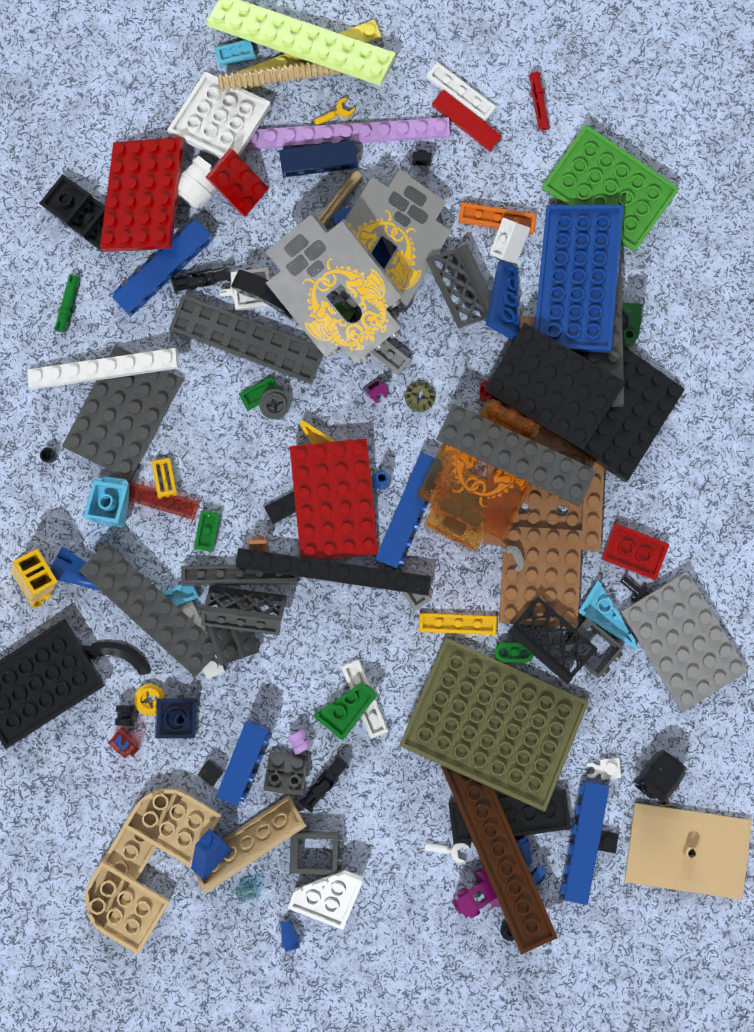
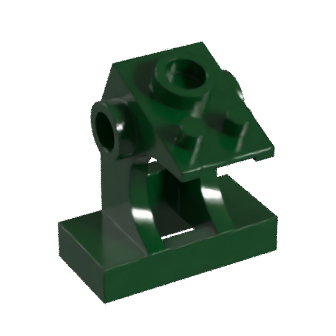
[622,302,643,348]

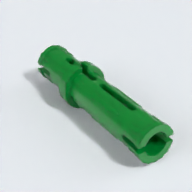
[54,274,81,333]

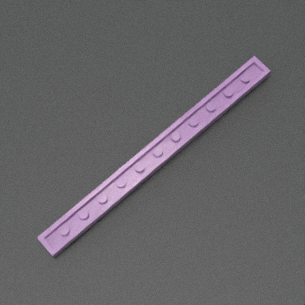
[244,117,450,150]

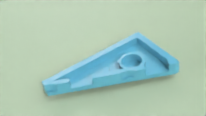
[578,581,637,649]

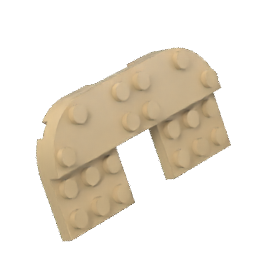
[85,787,222,955]

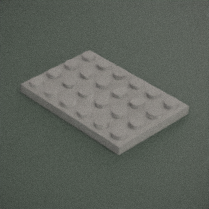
[620,571,748,712]

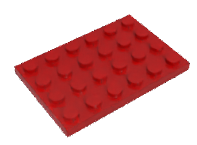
[100,137,184,252]
[289,439,378,560]

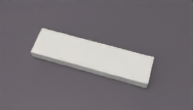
[426,62,497,122]
[341,659,389,739]

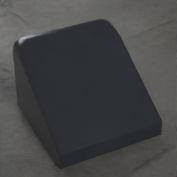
[198,759,225,786]

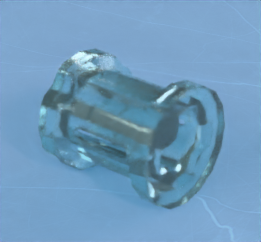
[236,881,260,904]

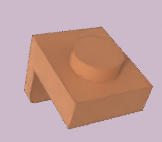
[248,536,269,552]

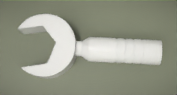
[424,842,470,863]

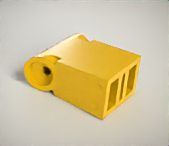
[10,548,58,608]

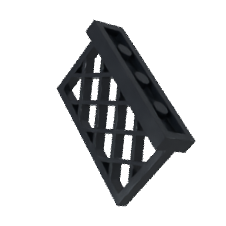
[507,596,598,685]

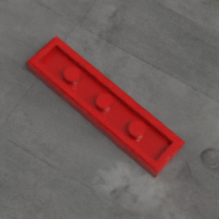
[432,90,502,152]

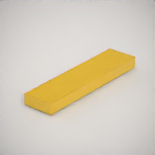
[419,612,497,635]

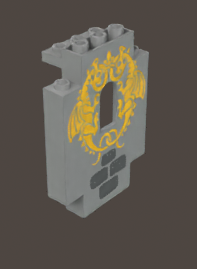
[332,169,451,310]
[266,212,403,363]

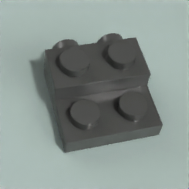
[207,627,260,666]

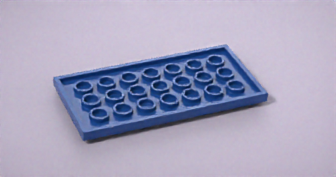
[535,205,624,353]

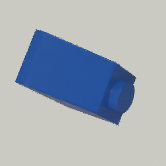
[191,829,231,880]

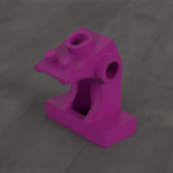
[452,868,500,918]

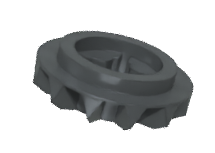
[259,389,290,419]

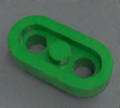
[494,643,534,663]

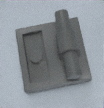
[263,751,308,796]

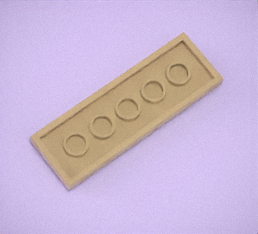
[195,795,306,893]

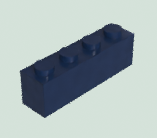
[279,139,358,178]

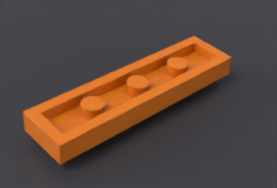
[458,202,537,235]

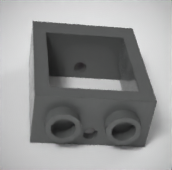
[560,617,623,678]
[289,831,342,875]

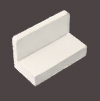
[489,217,530,264]

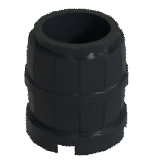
[632,750,687,807]

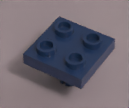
[155,698,197,739]

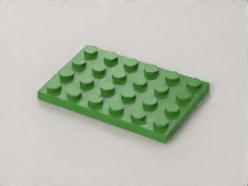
[541,125,680,252]

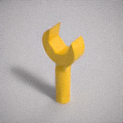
[313,98,355,126]

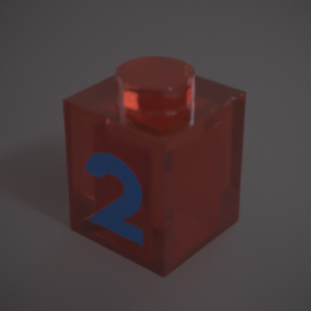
[108,727,141,759]

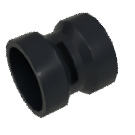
[114,705,136,726]

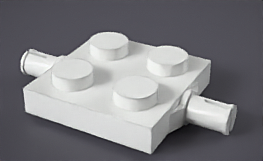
[219,267,271,311]

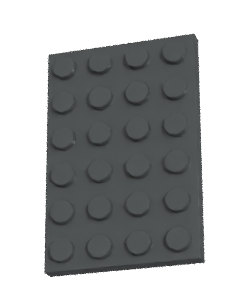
[62,345,184,481]

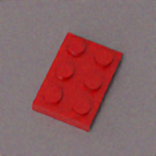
[205,148,269,217]
[600,523,670,581]

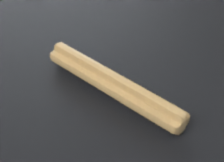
[319,170,362,227]

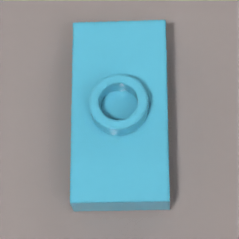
[214,40,256,68]
[163,584,199,607]

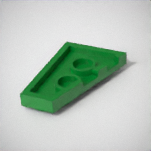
[313,682,379,741]

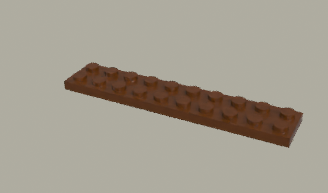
[440,765,558,955]

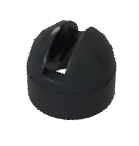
[40,447,57,463]

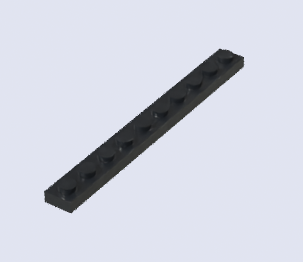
[235,548,431,596]

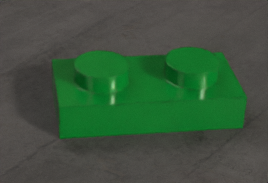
[194,510,221,552]

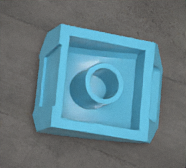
[83,476,129,528]

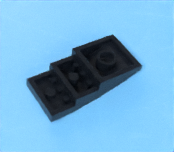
[39,174,105,252]

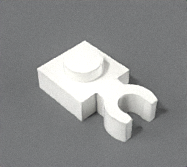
[586,758,621,780]

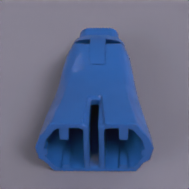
[50,546,100,591]

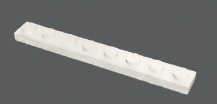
[28,348,179,390]

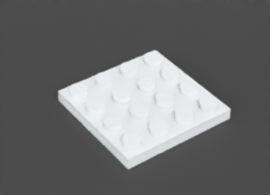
[167,72,271,159]

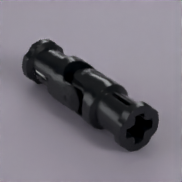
[171,264,231,294]
[299,755,350,813]

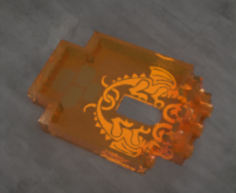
[416,399,540,552]

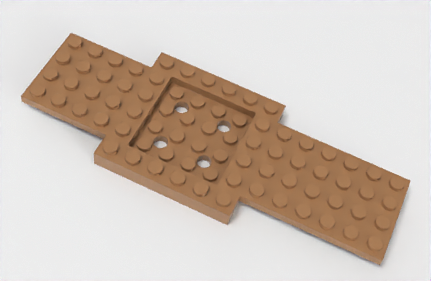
[483,316,604,628]

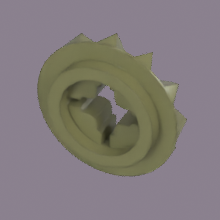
[405,382,435,412]

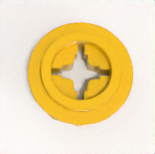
[134,684,165,716]

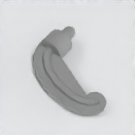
[500,546,524,572]

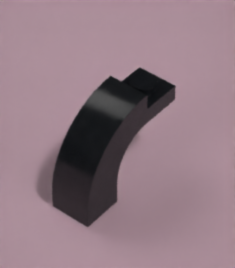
[231,269,292,319]

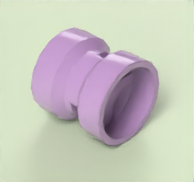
[287,728,313,755]

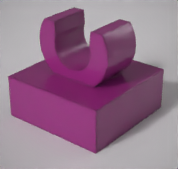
[363,378,388,404]

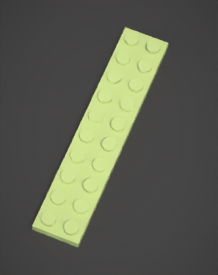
[207,0,396,86]

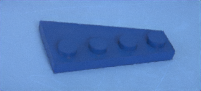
[486,260,520,340]

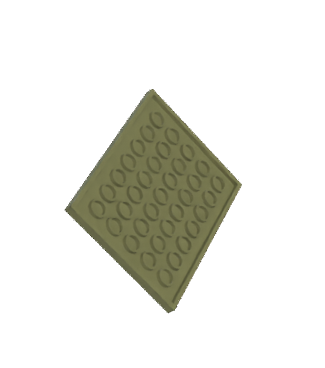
[399,638,589,812]

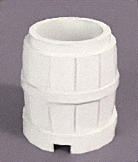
[178,156,217,211]

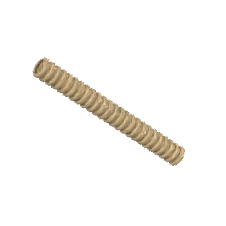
[218,61,344,92]

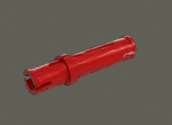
[528,72,550,131]

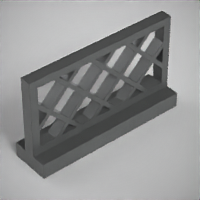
[426,244,491,329]
[201,586,287,635]

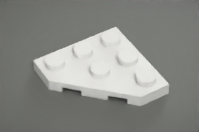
[288,870,364,930]

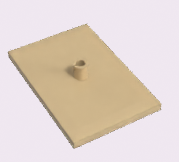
[624,802,752,900]

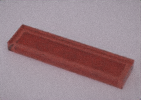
[127,480,200,520]

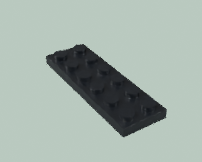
[448,789,571,844]

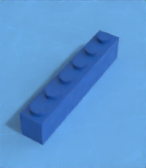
[112,219,213,317]
[375,452,444,569]
[559,780,610,905]

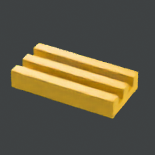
[151,458,177,499]

